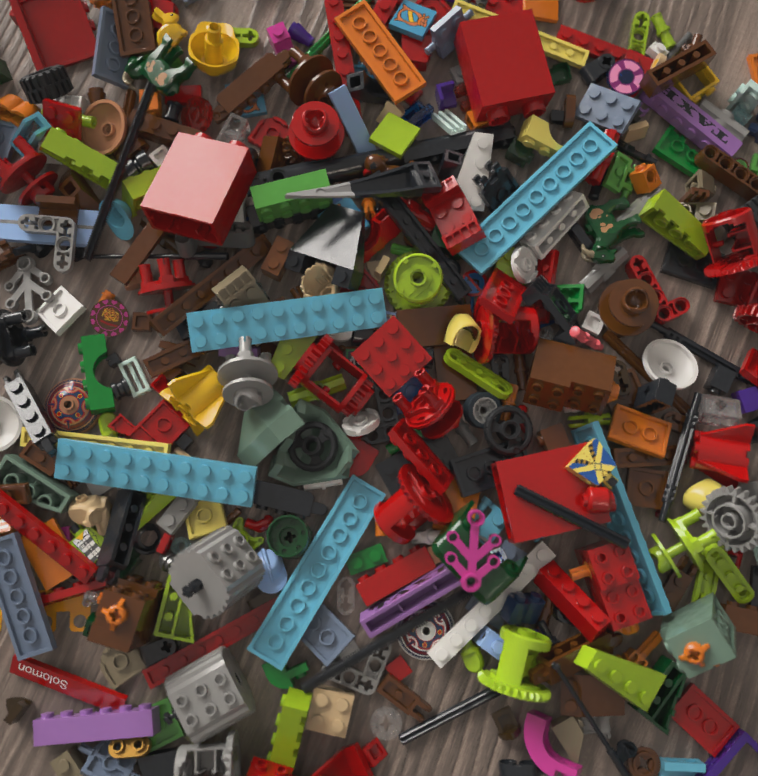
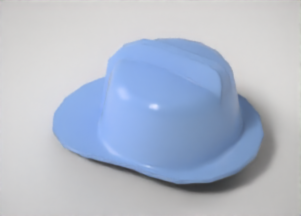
[257,548,287,594]

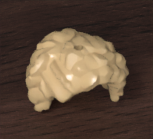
[300,262,340,298]

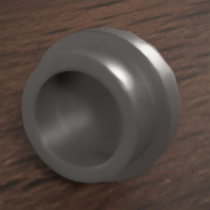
[159,552,176,572]

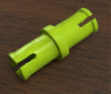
[650,12,676,50]

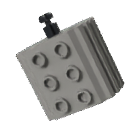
[168,525,265,619]
[163,646,256,744]

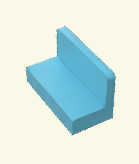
[658,757,706,776]

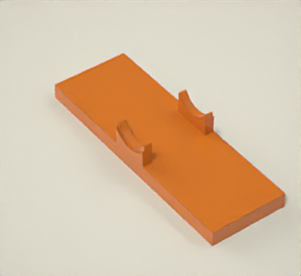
[334,0,426,105]

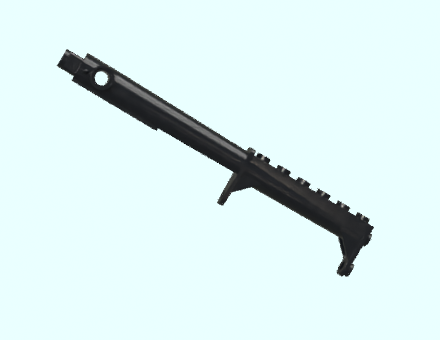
[247,120,516,197]

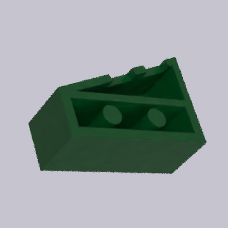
[627,655,687,735]

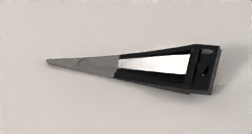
[285,161,442,199]

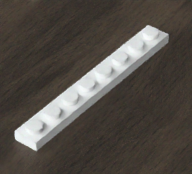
[427,541,556,668]

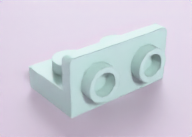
[726,79,758,115]

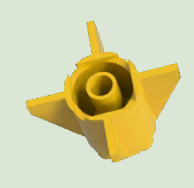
[159,364,225,437]

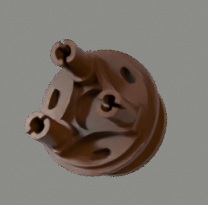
[277,46,342,107]
[597,279,659,338]

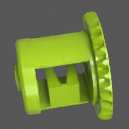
[384,251,450,310]
[477,625,552,703]

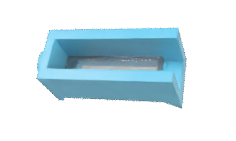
[10,111,52,158]

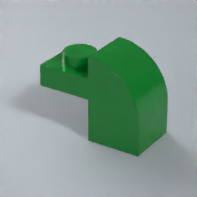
[261,659,310,689]

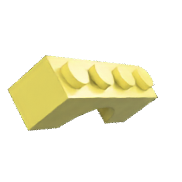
[517,114,563,158]

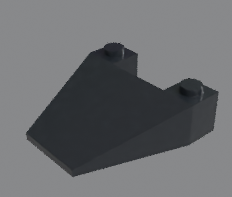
[284,203,365,291]

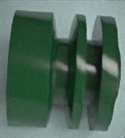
[266,515,312,559]

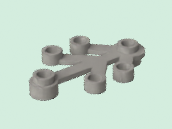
[4,256,55,325]

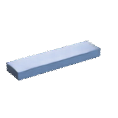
[328,84,377,154]

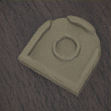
[100,647,148,690]

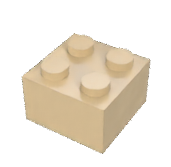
[305,684,355,738]

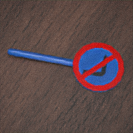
[462,270,487,317]

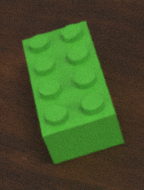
[250,168,333,223]

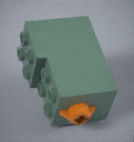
[660,593,737,679]

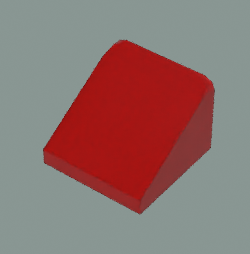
[361,737,388,768]

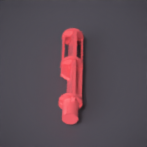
[569,326,604,351]

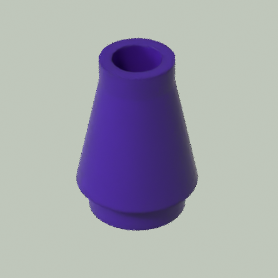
[288,22,315,48]

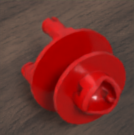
[288,101,345,162]
[0,135,58,206]
[137,257,196,315]
[392,368,463,439]

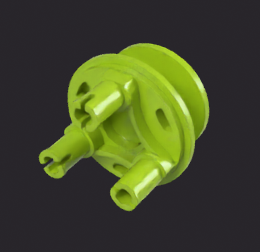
[648,508,720,578]

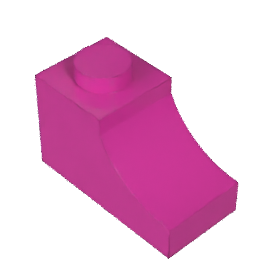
[266,21,297,69]

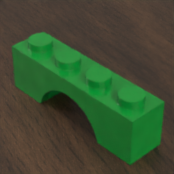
[78,334,116,415]

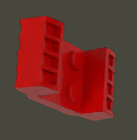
[421,175,486,256]

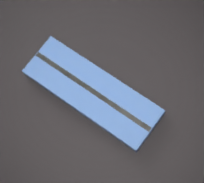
[0,204,99,247]

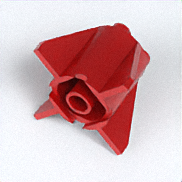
[689,423,756,489]

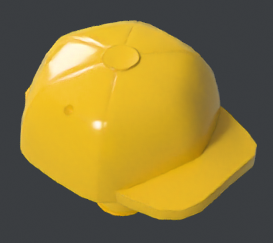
[188,21,239,77]

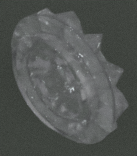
[370,707,403,741]

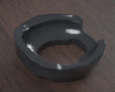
[133,523,162,555]

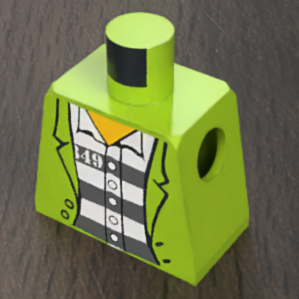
[69,523,104,564]

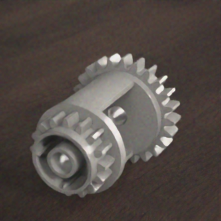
[700,481,758,553]

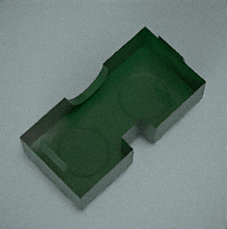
[549,62,572,86]

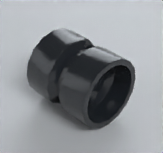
[125,150,155,176]

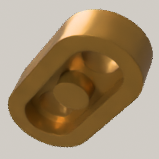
[108,737,152,759]

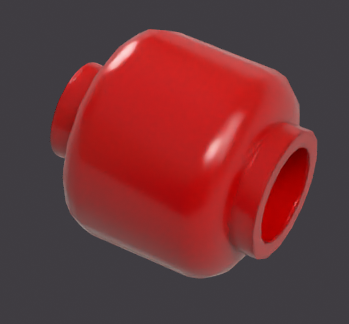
[581,486,614,514]

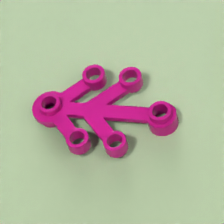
[445,509,502,592]

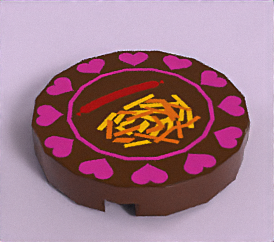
[90,299,129,337]

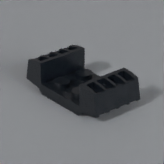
[521,274,583,346]

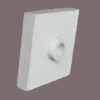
[35,285,86,336]

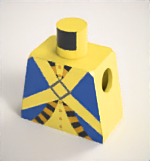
[565,438,618,489]

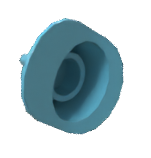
[99,199,134,241]

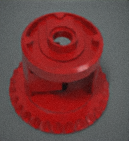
[701,207,758,278]
[472,296,540,364]
[374,464,454,545]

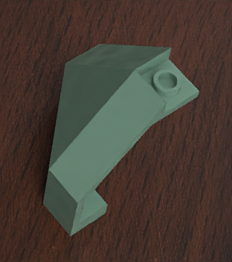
[237,386,305,467]
[268,399,359,486]

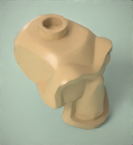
[68,494,112,536]

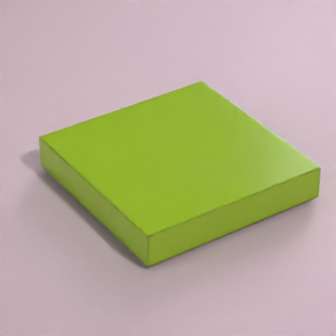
[369,112,421,159]

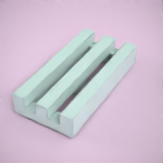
[432,109,467,136]
[118,356,152,399]

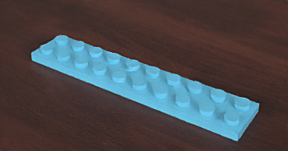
[457,121,618,276]
[186,288,387,353]
[570,421,672,616]
[54,438,258,508]
[247,475,386,671]

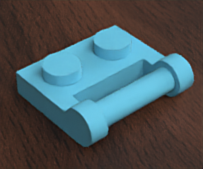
[475,496,505,545]

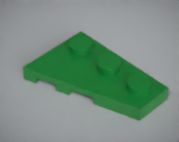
[652,124,702,178]

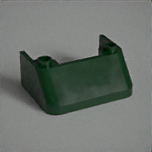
[432,500,528,605]

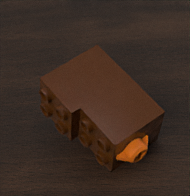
[523,337,620,416]
[87,574,165,653]

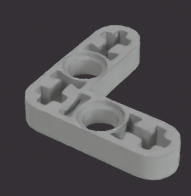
[18,214,77,274]
[321,637,392,695]

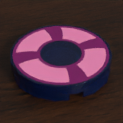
[606,59,645,96]

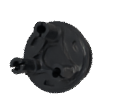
[0,309,48,367]

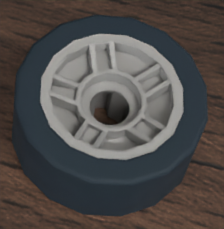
[463,392,502,429]

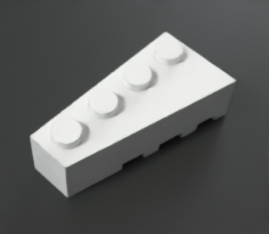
[456,132,494,212]

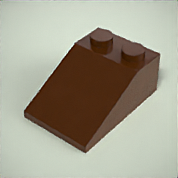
[560,670,625,717]

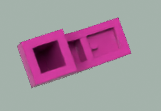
[524,709,583,776]

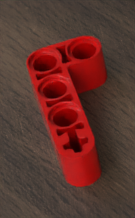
[625,255,690,325]

